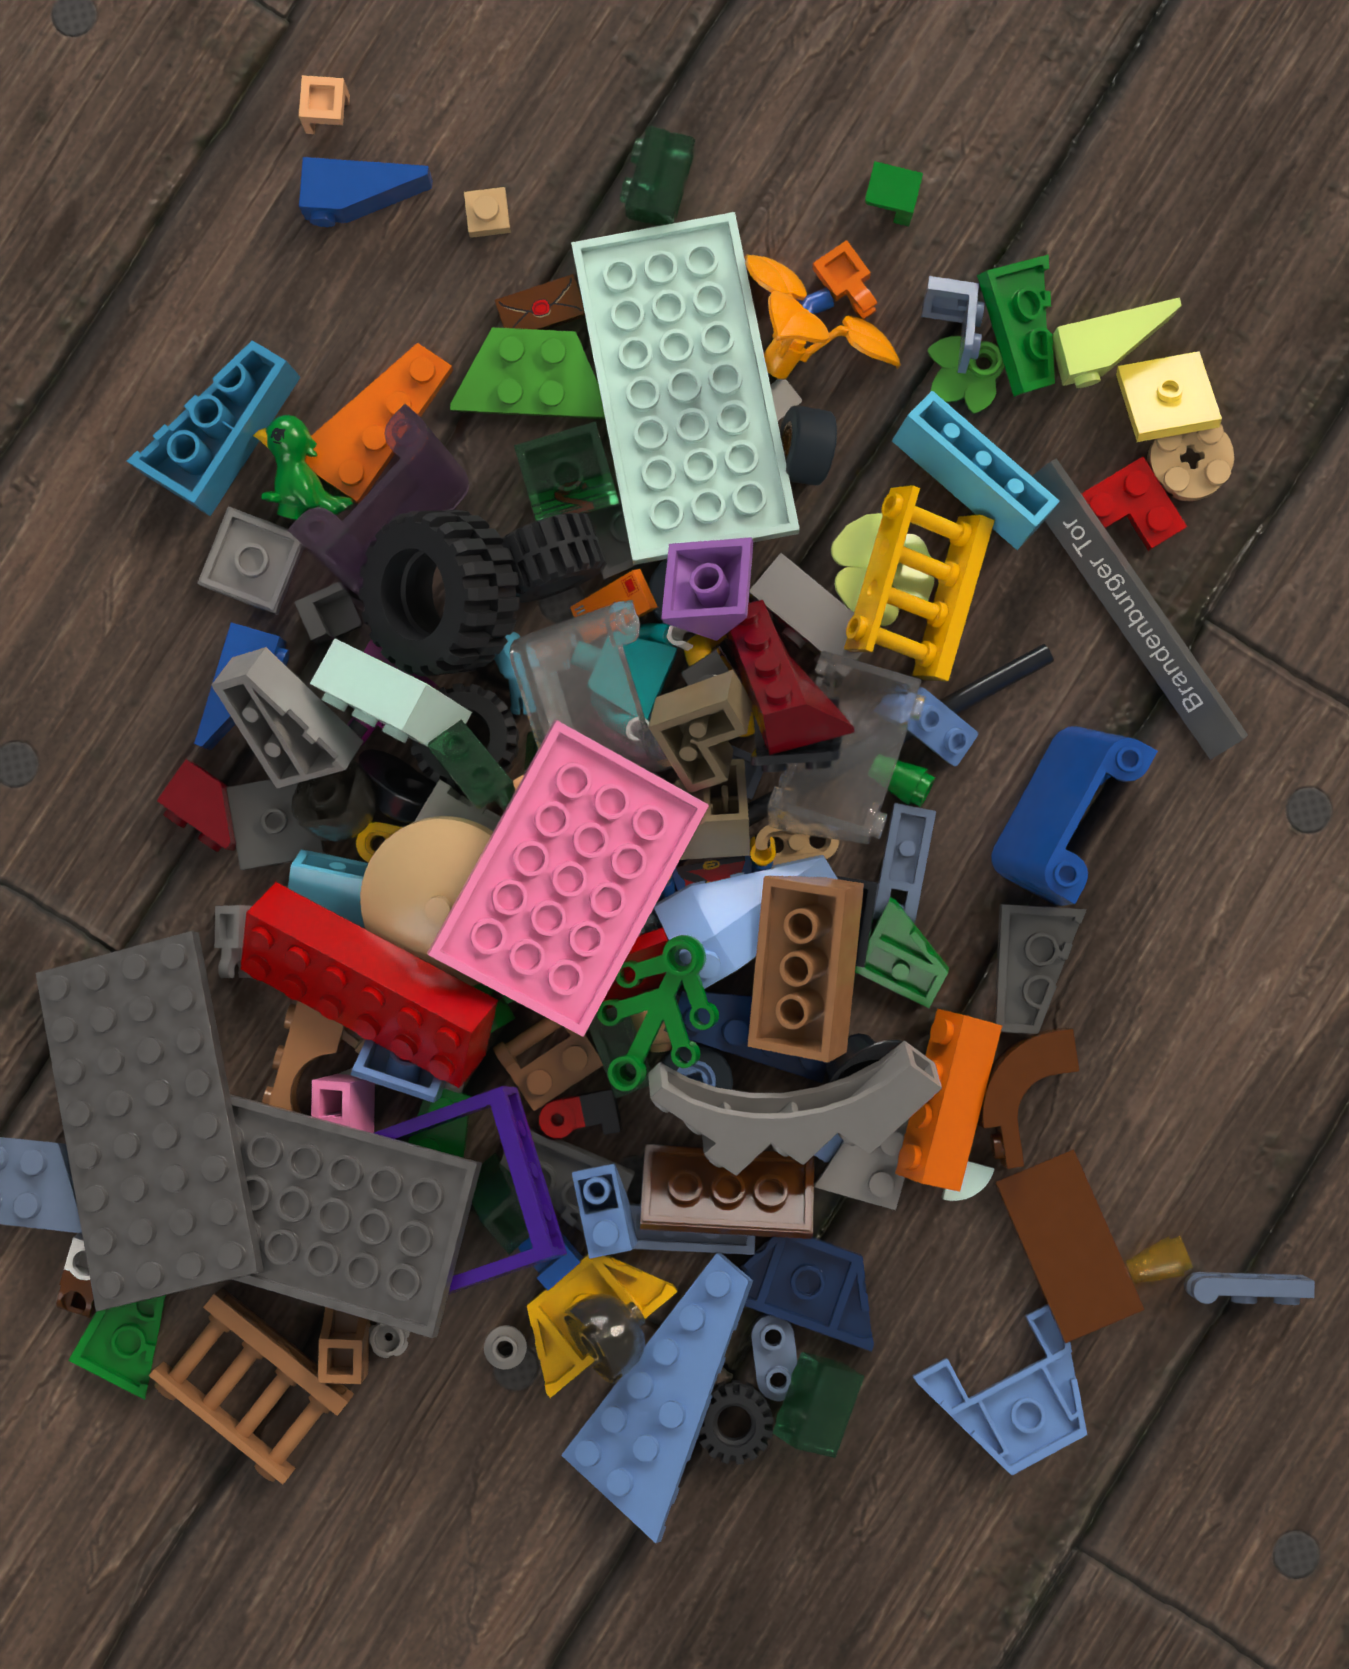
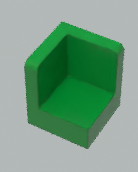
[865,161,923,227]

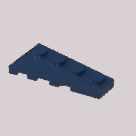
[664,990,826,1083]

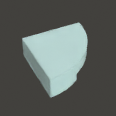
[941,1161,994,1201]

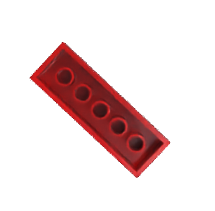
[240,882,498,1088]

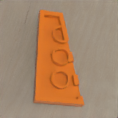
[306,343,453,505]

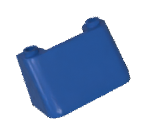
[991,726,1158,907]

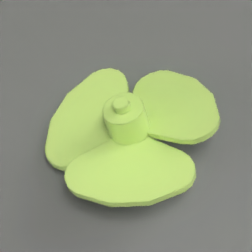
[831,513,934,626]

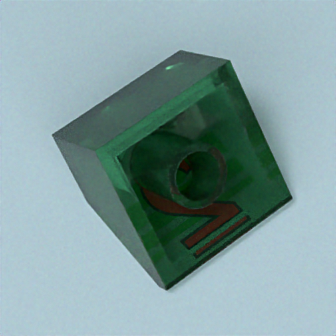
[514,422,619,521]

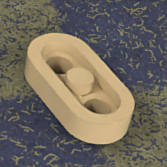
[755,819,839,865]

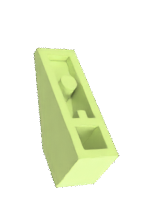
[1053,297,1182,388]

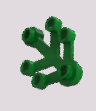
[597,935,719,1091]

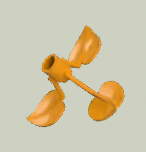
[744,254,901,380]

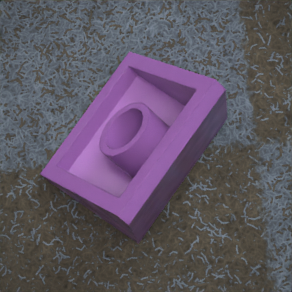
[661,537,754,641]

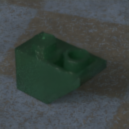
[472,1153,530,1255]

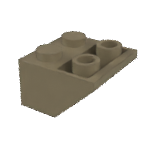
[673,759,750,860]

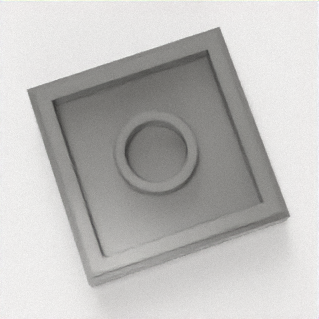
[197,506,308,615]

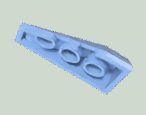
[654,855,838,989]

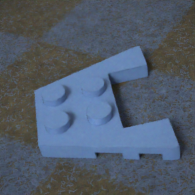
[913,1304,1087,1475]

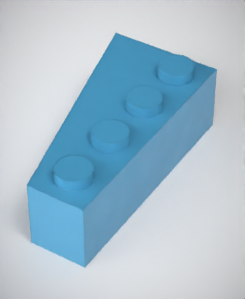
[127,340,301,517]

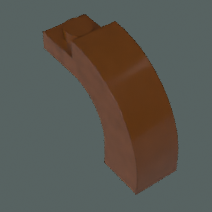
[978,1027,1079,1169]

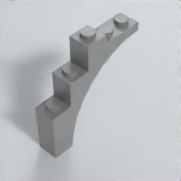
[648,1041,942,1176]

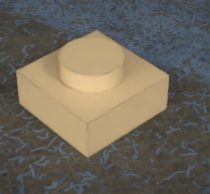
[464,187,511,238]

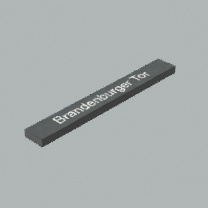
[1032,458,1248,760]

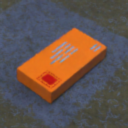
[570,569,658,644]

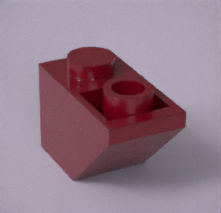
[157,759,237,853]

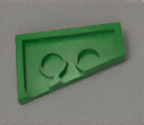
[68,1295,166,1400]

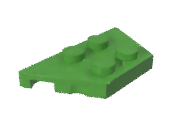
[450,327,605,419]

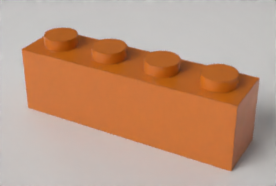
[895,1008,1002,1192]

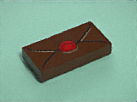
[495,274,585,330]

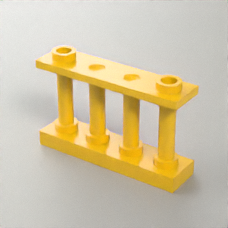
[844,485,995,681]

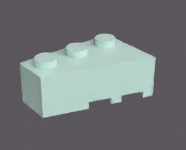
[310,639,472,758]

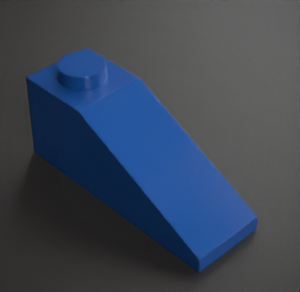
[299,157,433,227]
[194,623,290,750]

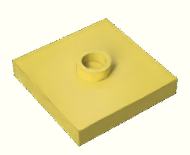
[1116,351,1222,442]

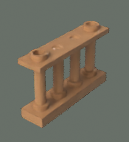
[149,1288,354,1485]

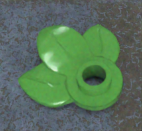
[927,336,1004,414]

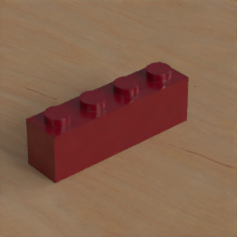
[726,600,855,755]

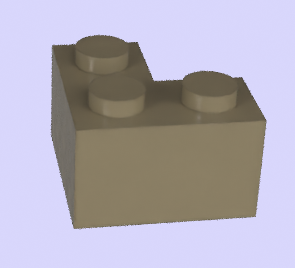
[648,670,753,793]

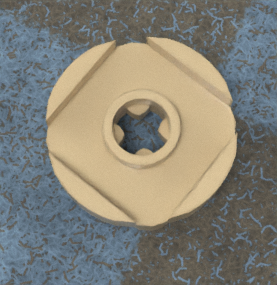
[1147,424,1234,501]

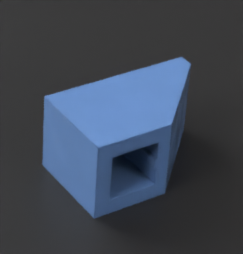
[572,1163,638,1259]

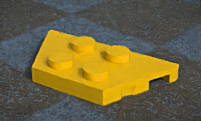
[527,1253,678,1398]

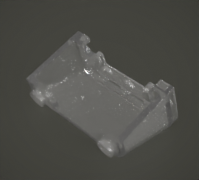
[509,600,673,774]
[768,650,926,845]

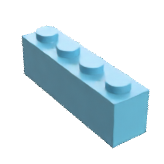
[892,391,1060,550]
[288,849,368,928]

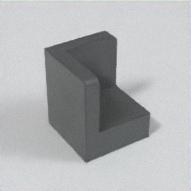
[294,582,362,646]

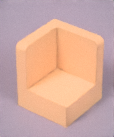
[299,75,350,134]

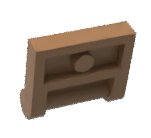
[492,1017,605,1111]

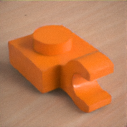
[812,240,877,320]

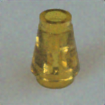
[1126,1235,1193,1285]

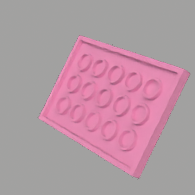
[427,720,709,1037]

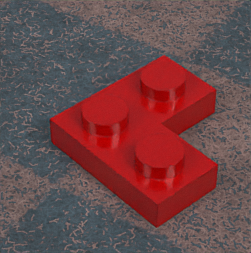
[1081,457,1187,551]

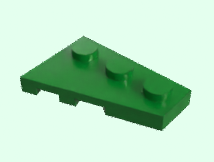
[977,254,1055,397]

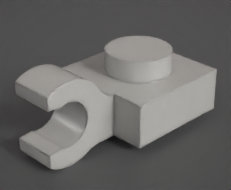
[214,905,252,978]

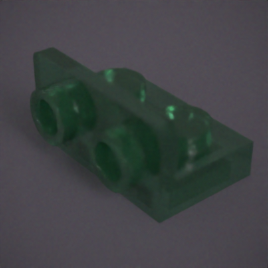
[428,719,515,811]

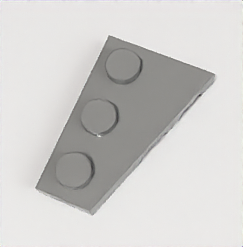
[814,1119,909,1210]

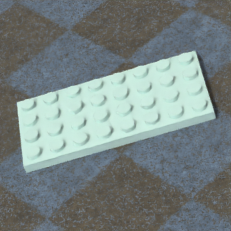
[571,212,800,565]

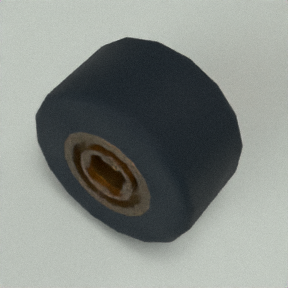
[780,405,837,486]

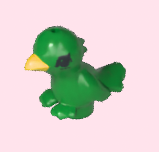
[253,415,353,522]

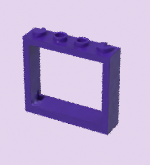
[374,1086,567,1295]

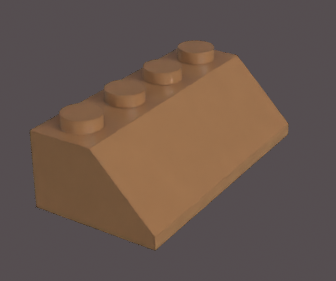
[748,876,864,1062]

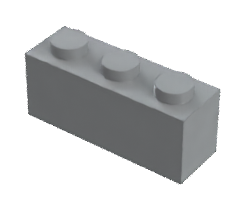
[749,553,864,677]

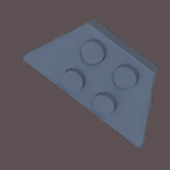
[0,1137,82,1233]

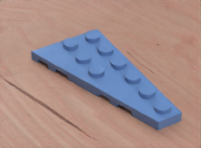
[561,1253,753,1543]

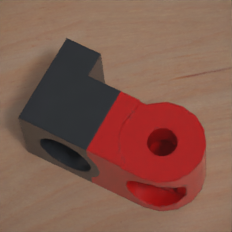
[539,1087,623,1138]

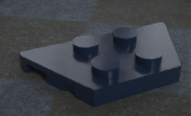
[738,1237,874,1352]

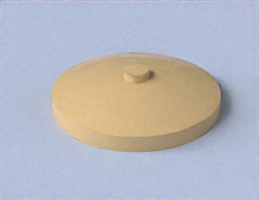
[360,816,493,986]

